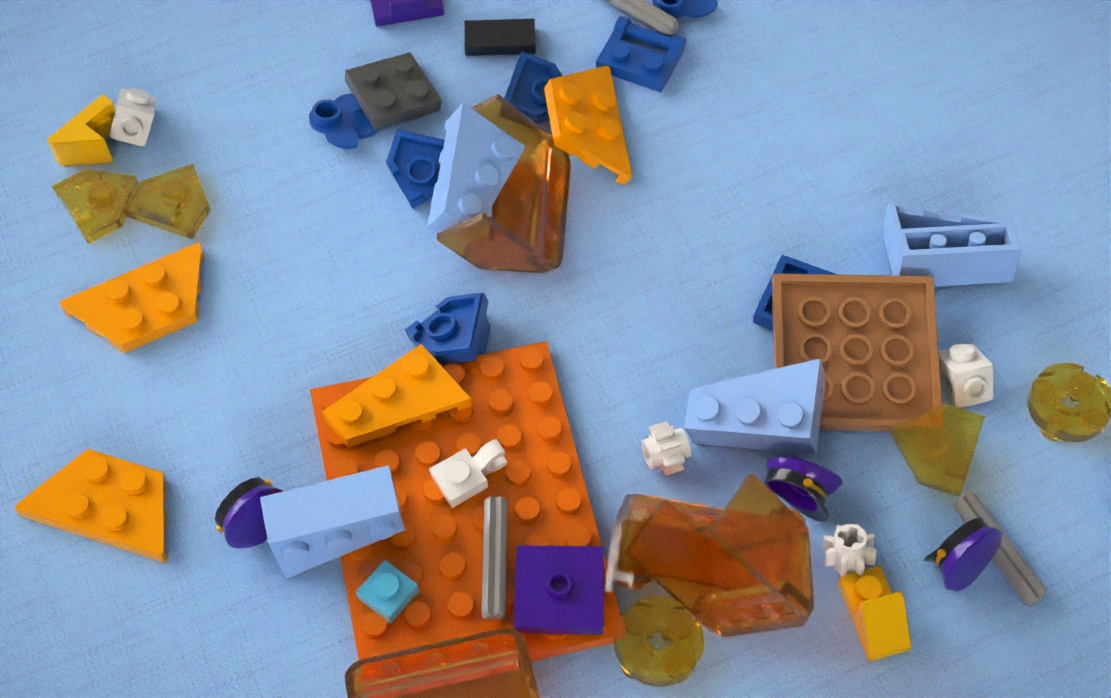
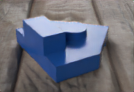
[499,51,562,125]
[386,129,445,209]
[405,292,491,364]

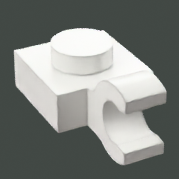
[429,439,507,508]

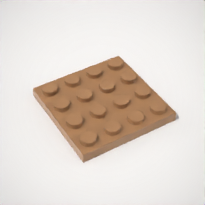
[772,274,943,433]

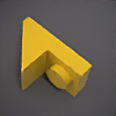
[47,94,115,166]
[838,565,911,662]

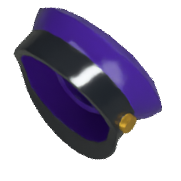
[764,456,843,522]
[215,477,283,549]
[924,517,1002,592]

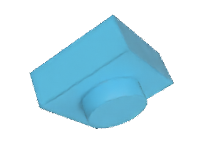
[356,560,420,624]

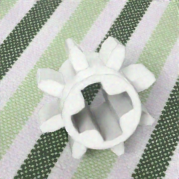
[641,421,691,476]
[823,524,877,577]

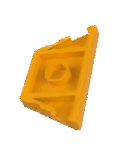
[544,66,632,185]
[59,242,204,353]
[14,449,167,563]

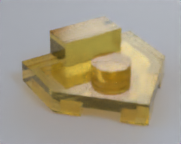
[123,164,210,239]
[52,169,139,244]
[890,403,985,497]

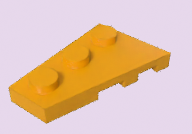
[322,344,472,448]

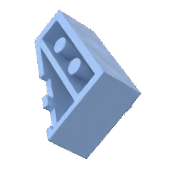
[427,103,526,249]
[882,200,1022,286]
[684,359,826,454]
[260,465,405,579]

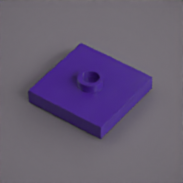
[514,545,604,634]

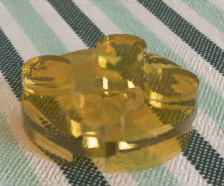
[1027,363,1111,442]
[614,596,704,687]

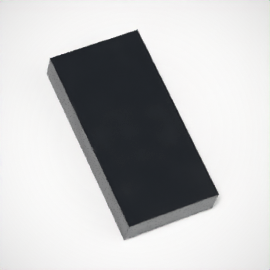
[464,18,536,56]

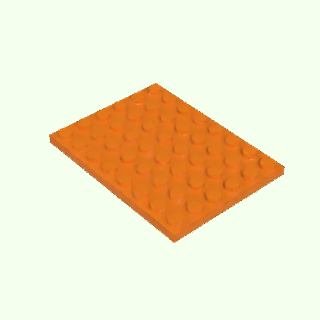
[310,341,626,698]

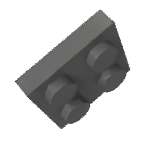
[345,52,441,130]

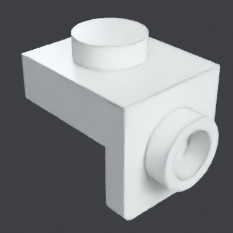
[109,88,157,147]
[938,343,993,408]

